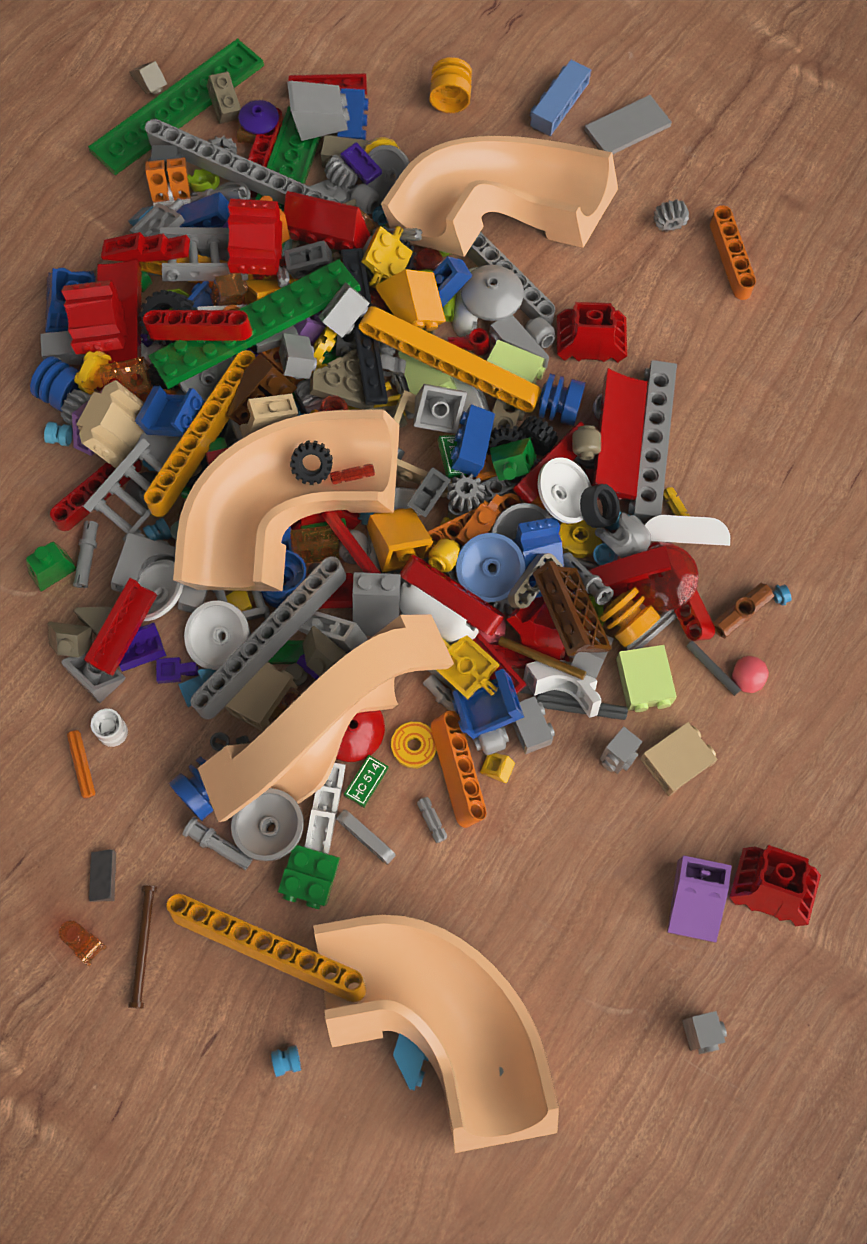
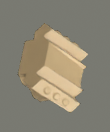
[76,380,144,468]

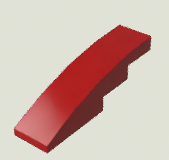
[101,232,191,262]
[588,546,671,595]

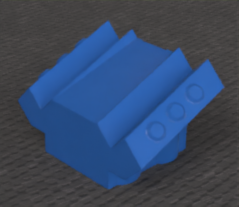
[45,268,96,333]
[511,517,564,598]

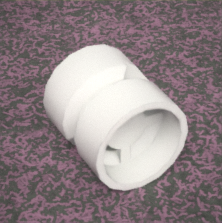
[91,708,128,747]

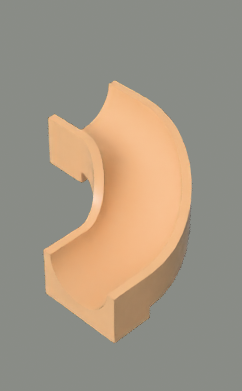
[381,136,618,257]
[173,409,399,591]
[198,614,454,822]
[313,915,559,1153]

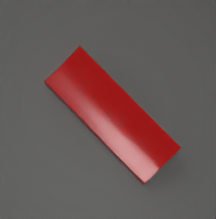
[97,259,142,391]
[592,368,648,500]

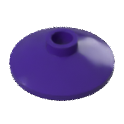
[239,100,279,134]

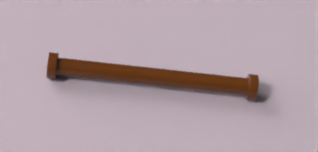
[128,885,157,1009]

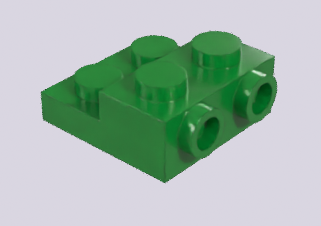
[278,845,341,909]

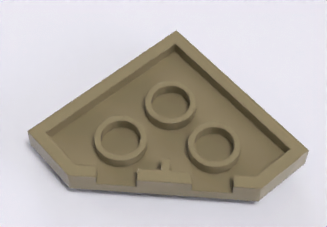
[310,349,374,410]

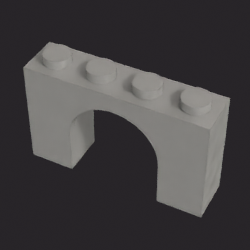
[111,533,208,613]

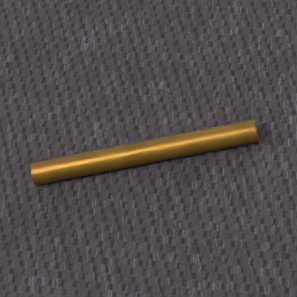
[498,636,587,680]

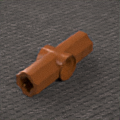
[713,582,774,639]

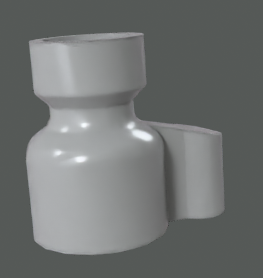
[379,342,406,376]

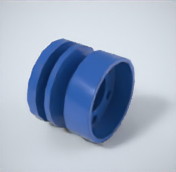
[30,356,82,412]
[539,373,586,426]
[261,550,307,608]
[168,756,214,821]

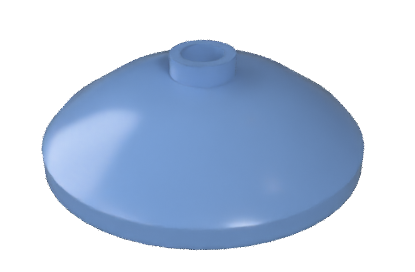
[456,533,525,602]

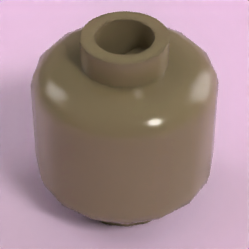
[572,425,601,460]

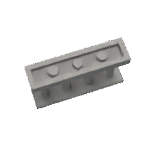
[160,227,248,281]
[83,438,163,541]

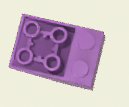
[667,856,732,943]

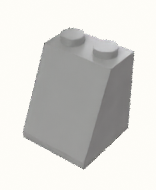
[287,81,350,141]
[353,572,401,636]

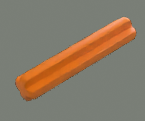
[67,730,95,798]

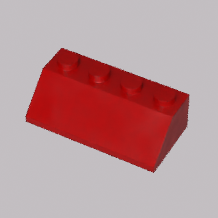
[284,191,370,250]

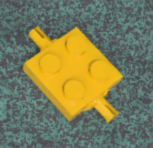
[361,226,413,288]
[436,635,500,699]

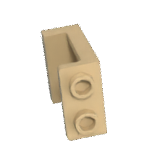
[240,394,298,438]
[225,662,297,731]
[640,722,718,796]

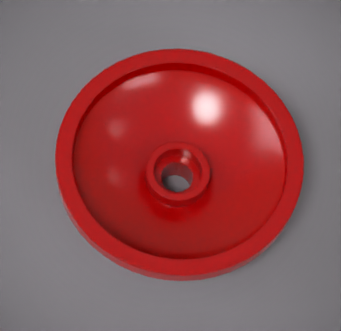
[336,710,385,762]

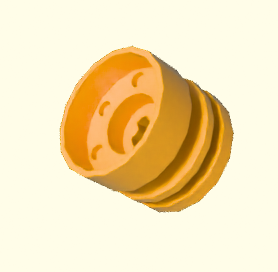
[430,57,472,113]
[599,587,661,648]

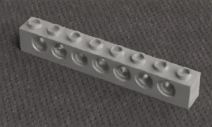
[628,360,677,524]

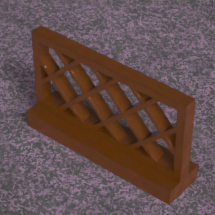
[533,561,612,656]

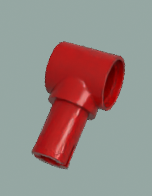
[447,328,490,356]

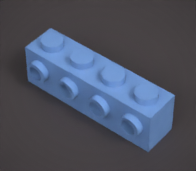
[530,60,591,136]

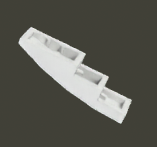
[305,762,346,854]

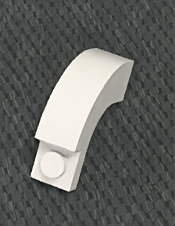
[523,660,601,718]

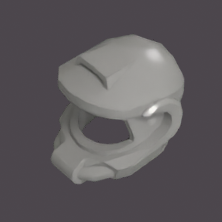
[595,513,651,558]

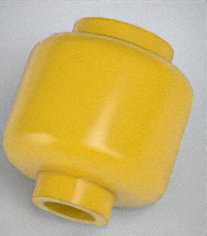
[428,539,461,572]

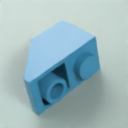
[393,1034,429,1091]

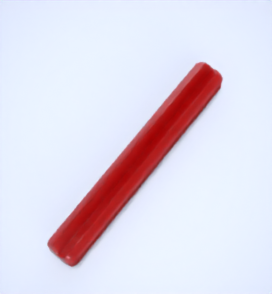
[322,510,381,574]

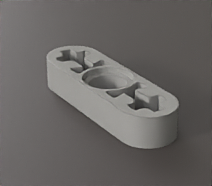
[336,809,396,865]

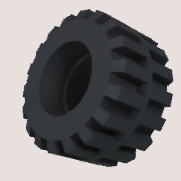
[139,290,197,346]

